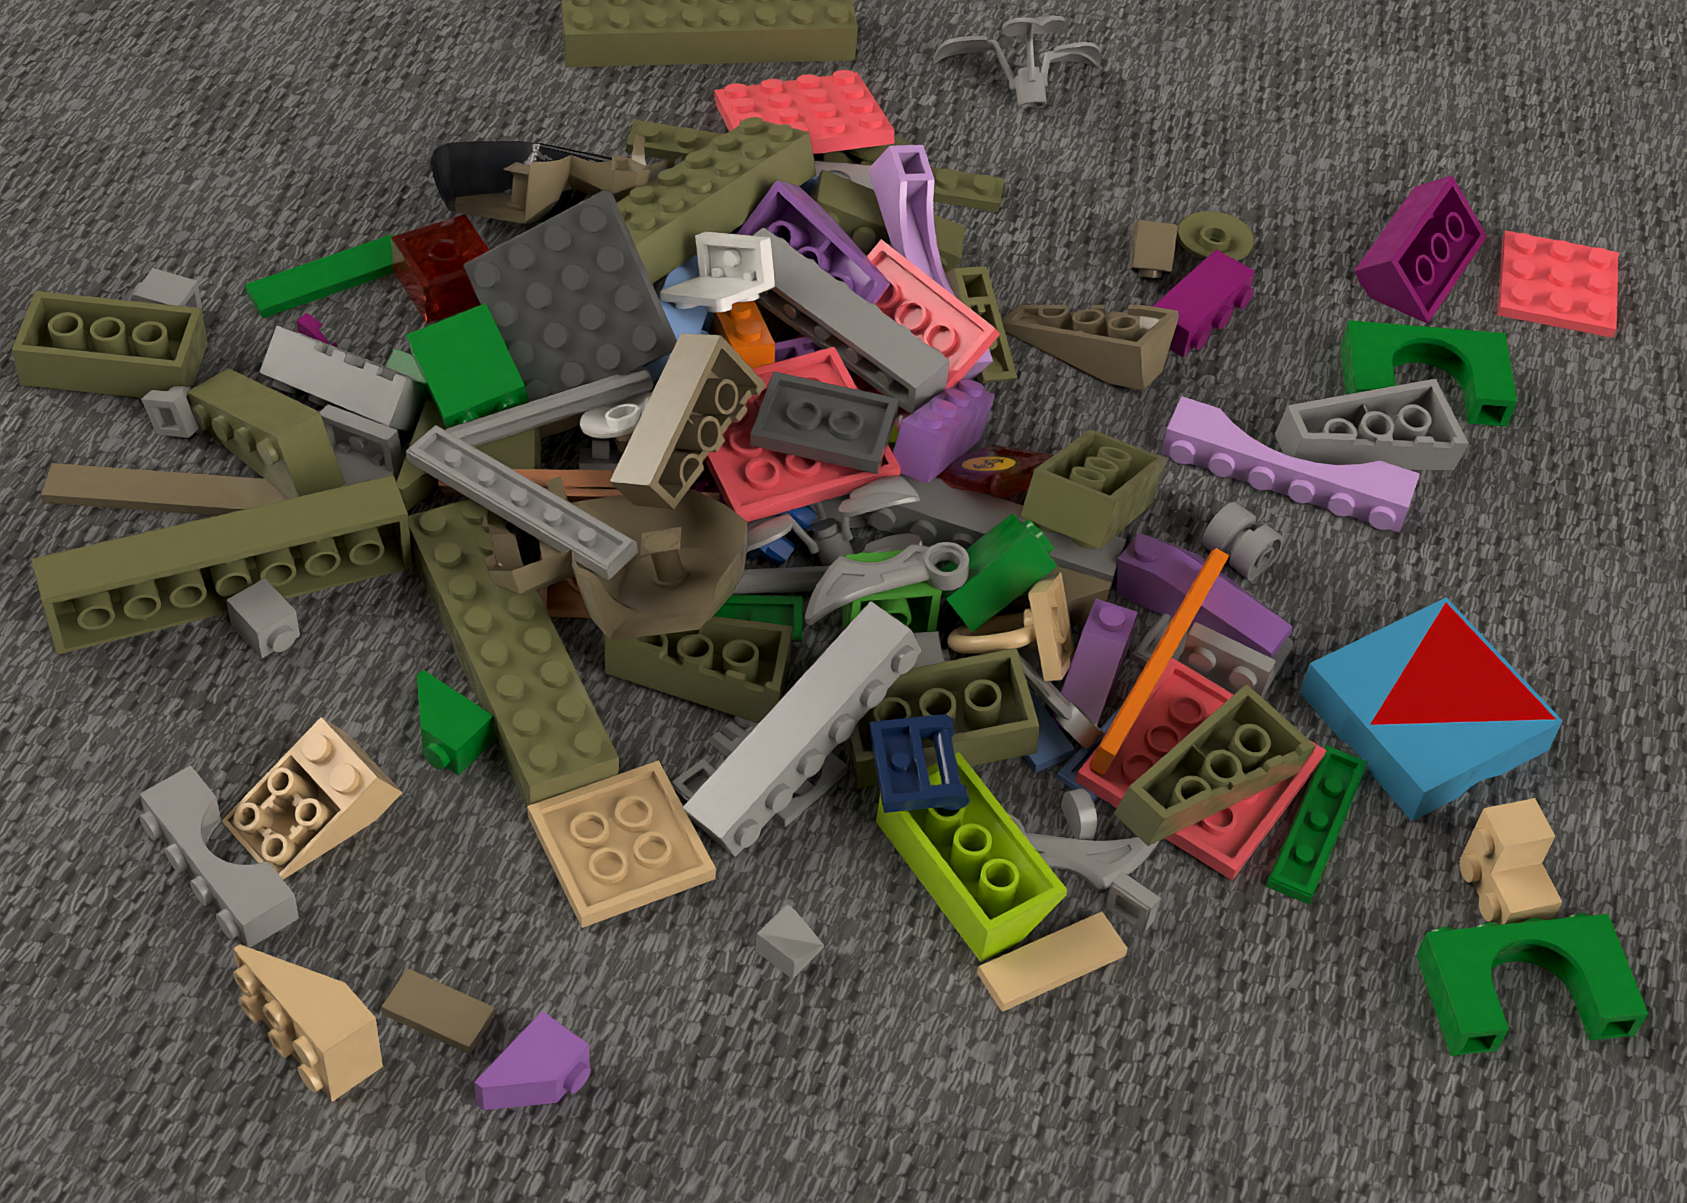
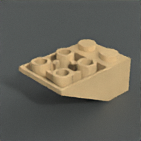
[222,717,403,879]
[233,944,383,1102]

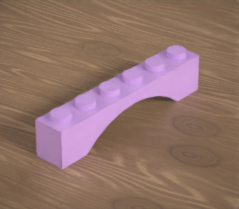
[868,145,993,380]
[1161,396,1420,533]

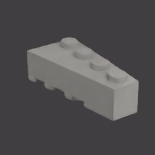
[259,326,433,438]
[1275,379,1469,470]

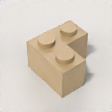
[1459,798,1562,925]

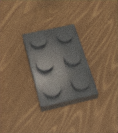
[750,371,899,474]

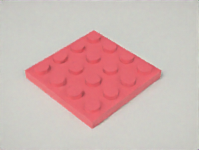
[714,70,894,154]
[795,239,1000,432]
[704,347,901,523]
[1075,658,1327,880]

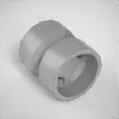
[1202,502,1284,581]

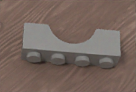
[139,765,299,948]

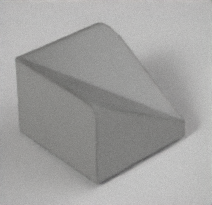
[755,904,824,979]

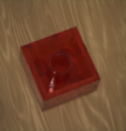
[391,214,490,323]

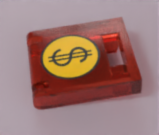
[936,444,1054,498]

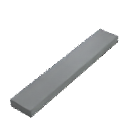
[406,425,638,581]

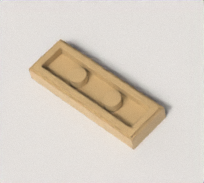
[977,912,1128,1012]

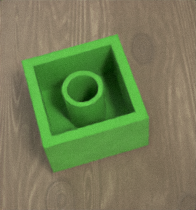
[839,549,942,633]

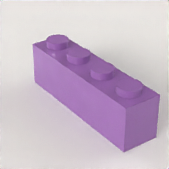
[893,379,995,484]

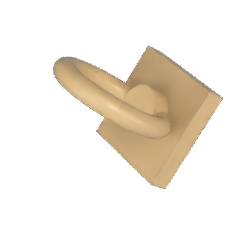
[947,572,1075,682]

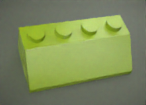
[876,752,1068,962]

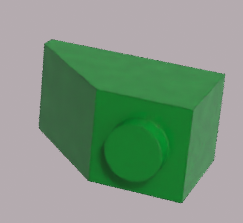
[417,670,495,776]

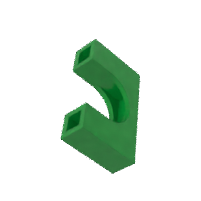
[1340,320,1517,427]
[1416,913,1648,1056]

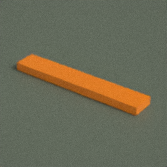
[1089,548,1230,776]

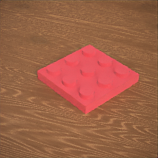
[1497,230,1618,338]

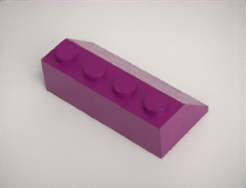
[1354,175,1487,323]

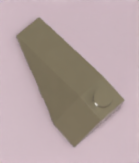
[1002,305,1179,390]

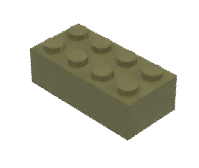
[12,291,208,401]
[1020,429,1167,549]
[846,648,1040,789]

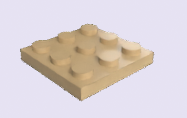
[527,760,716,928]

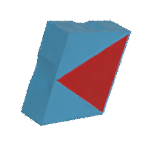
[1300,597,1563,821]

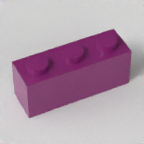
[1153,249,1255,357]

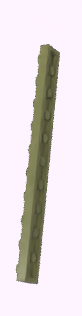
[626,120,1004,212]

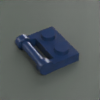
[869,715,969,813]

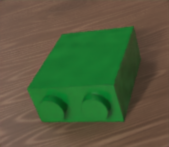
[406,303,529,429]
[940,513,1057,632]

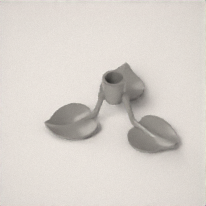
[933,15,1101,109]
[747,475,920,566]

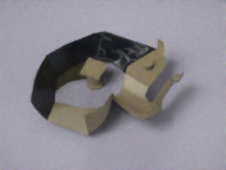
[430,135,682,224]

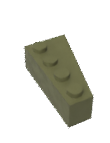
[187,368,346,499]

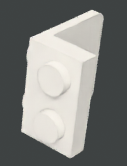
[660,232,775,312]

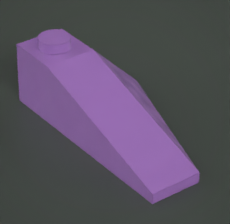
[737,180,891,304]
[1117,533,1292,658]

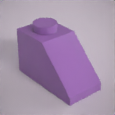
[474,1011,591,1110]

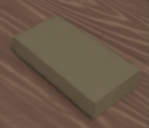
[381,968,495,1055]

